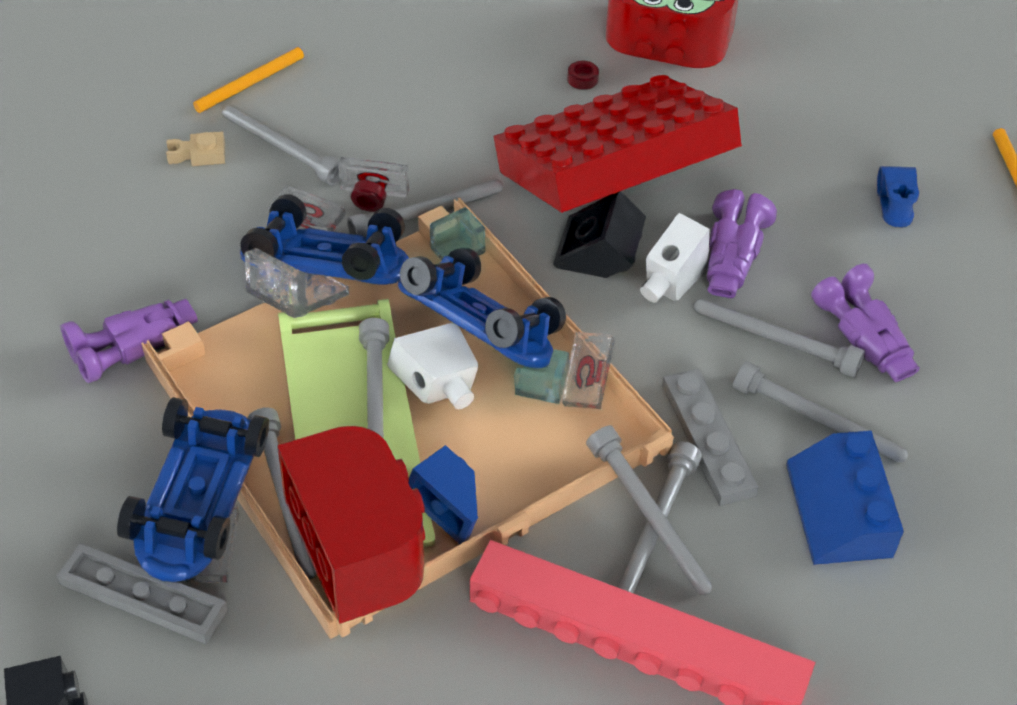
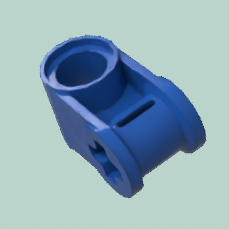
[877,166,919,227]

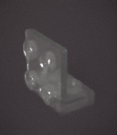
[245,248,349,318]

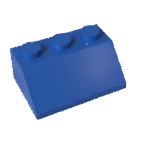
[786,430,904,565]

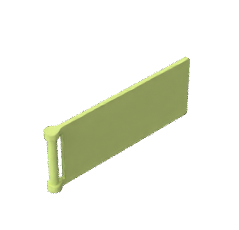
[278,299,435,547]

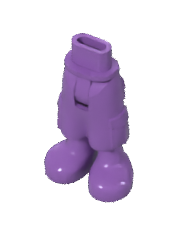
[707,189,777,298]
[811,264,920,382]
[60,298,198,383]

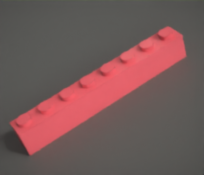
[470,540,816,705]

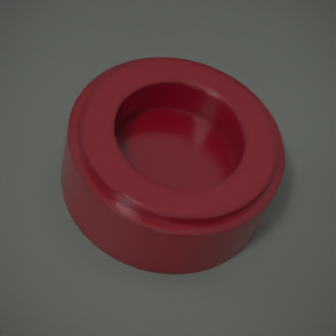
[567,60,599,90]
[350,180,387,212]

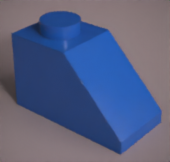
[408,445,478,544]

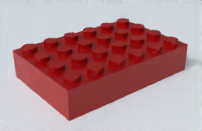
[493,75,742,213]

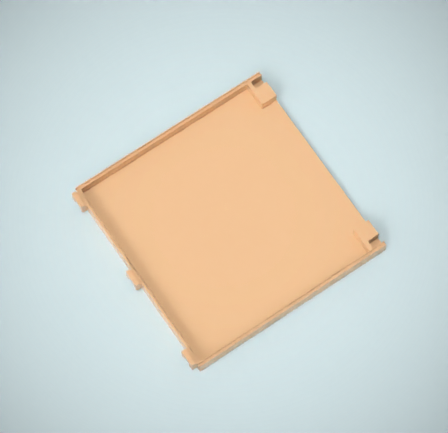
[141,197,674,639]

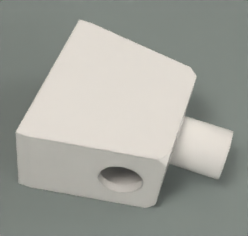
[640,213,710,303]
[387,323,478,410]

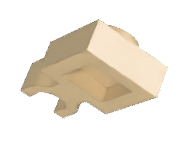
[166,131,225,166]

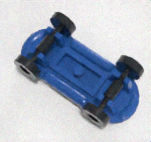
[240,194,409,285]
[398,248,566,369]
[117,397,269,582]

